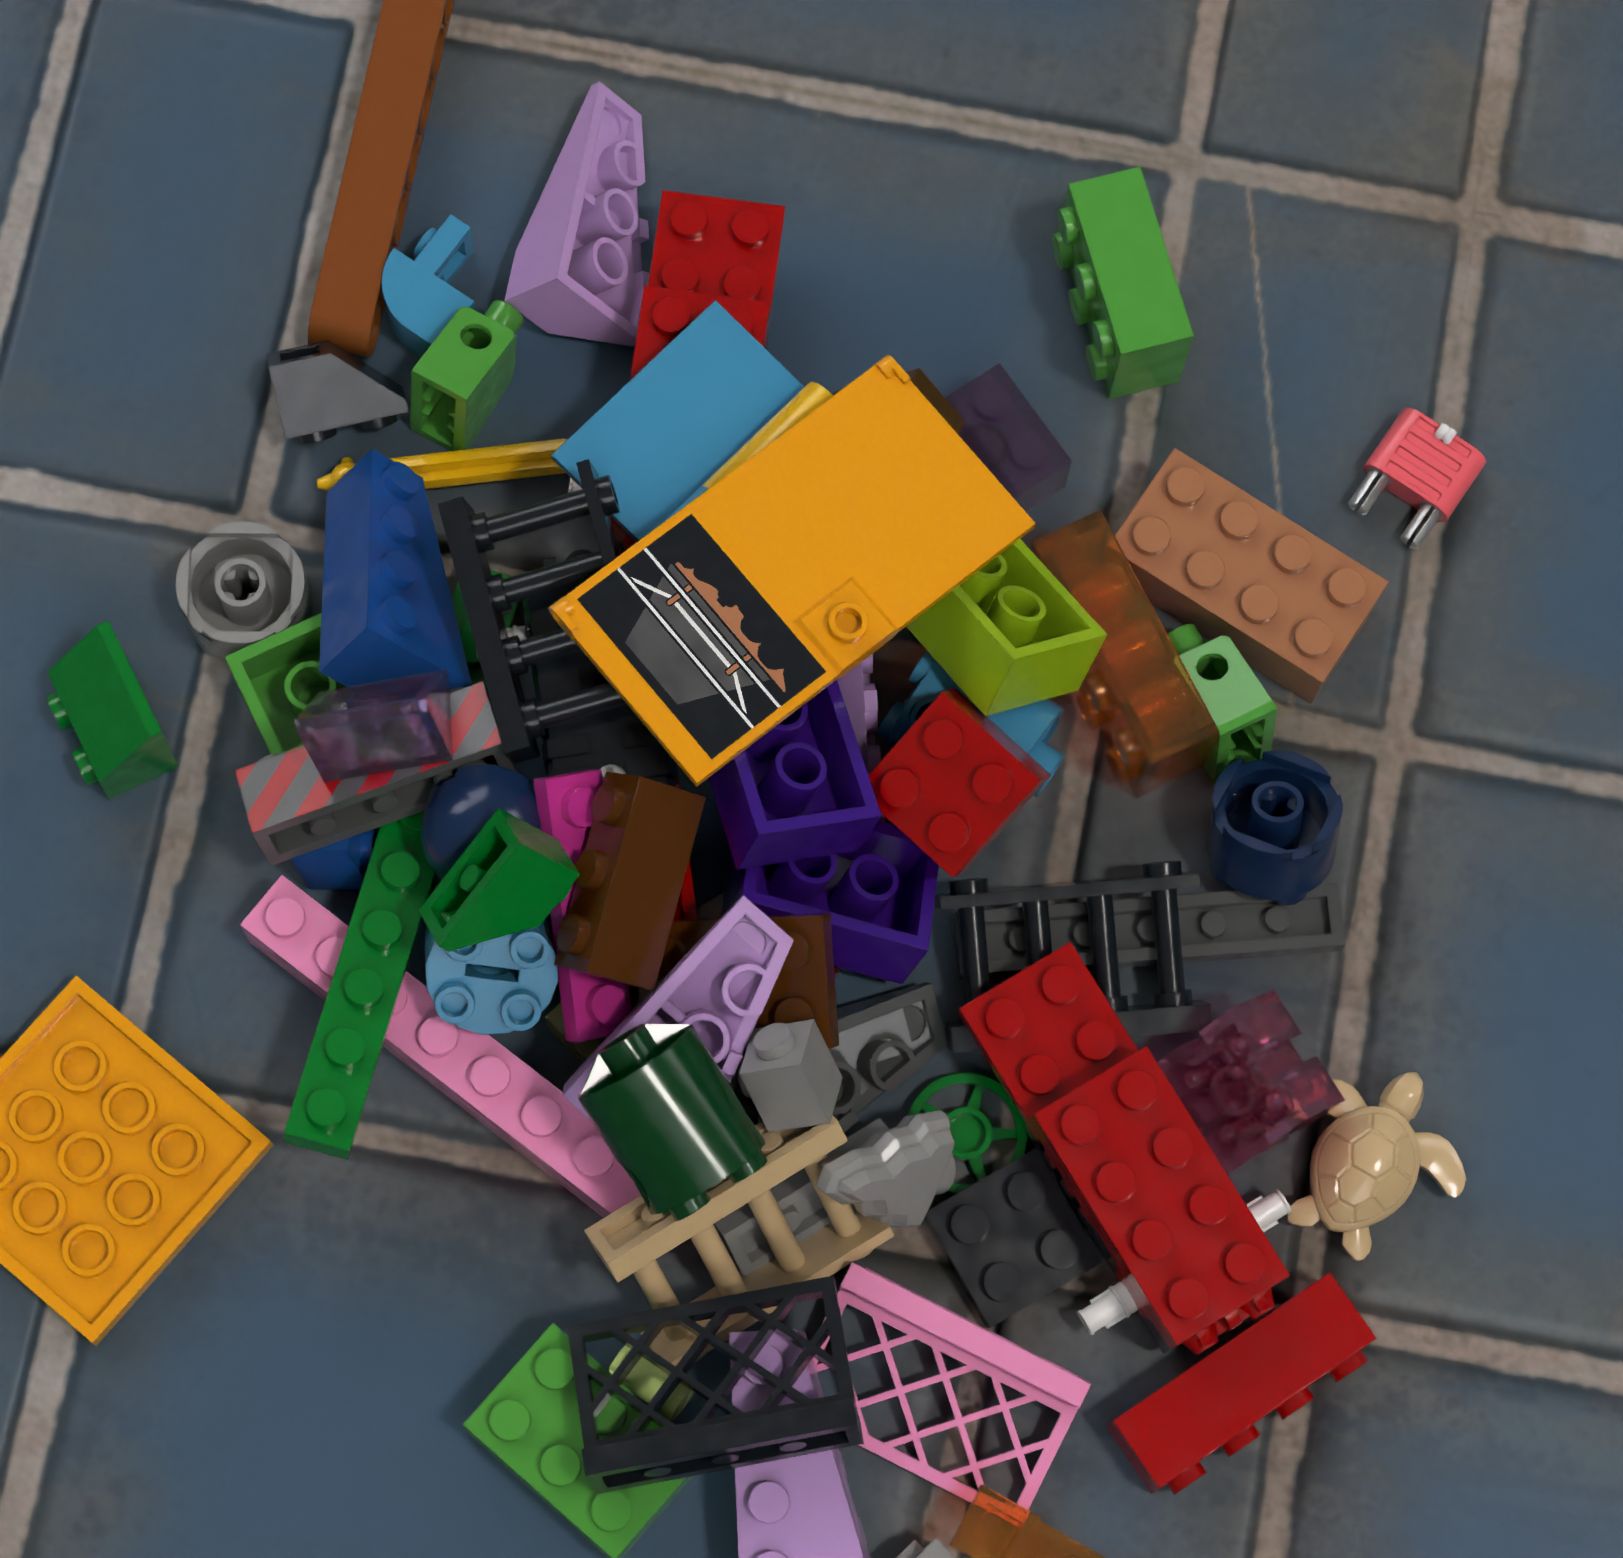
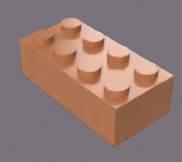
[1100,448,1389,704]

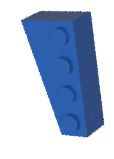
[319,449,472,711]

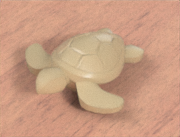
[1286,1072,1466,1262]

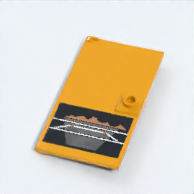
[548,355,1036,787]

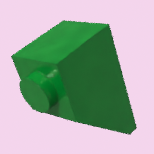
[419,808,580,952]

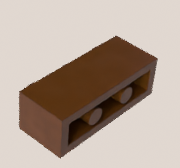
[554,772,706,991]

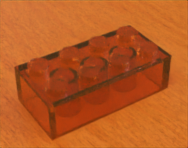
[1030,510,1220,798]

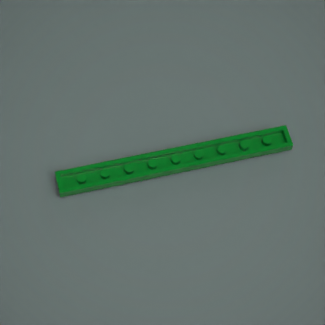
[283,570,519,1160]

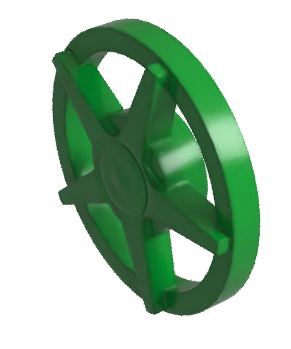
[908,1073,1027,1195]

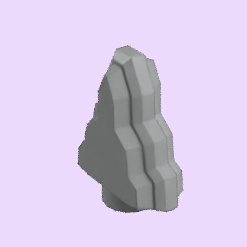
[816,1110,956,1228]

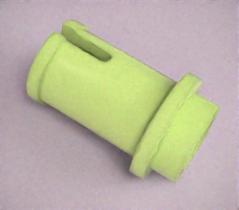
[609,1345,694,1421]

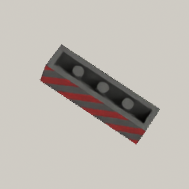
[235,681,516,866]

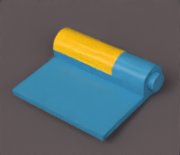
[551,300,834,542]

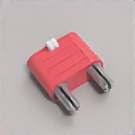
[1348,408,1486,549]

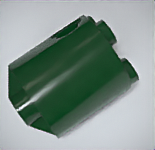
[578,1024,768,1221]

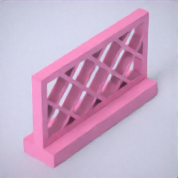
[813,1262,1091,1528]

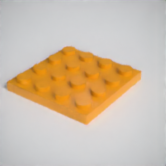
[0,976,274,1346]

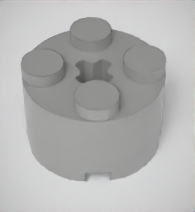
[176,521,312,663]

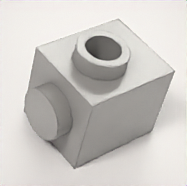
[738,1019,843,1132]

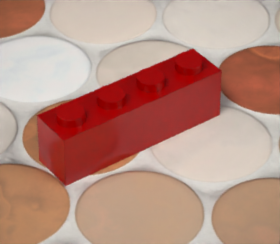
[1107,1272,1377,1495]

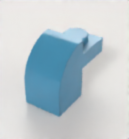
[382,214,476,357]

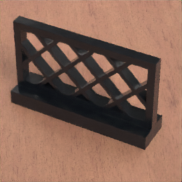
[567,1276,864,1494]

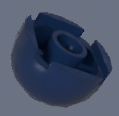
[420,765,541,881]

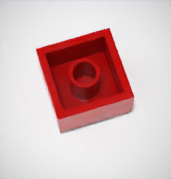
[869,688,1051,878]

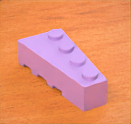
[729,1329,870,1558]

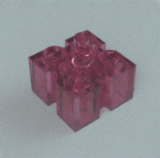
[1157,989,1345,1176]

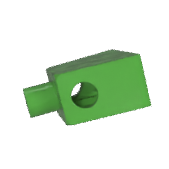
[410,300,524,451]
[1162,624,1277,786]

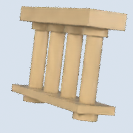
[584,1115,894,1376]

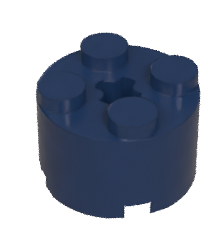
[1207,750,1343,905]

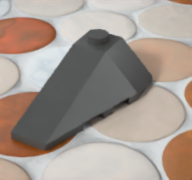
[730,982,948,1132]

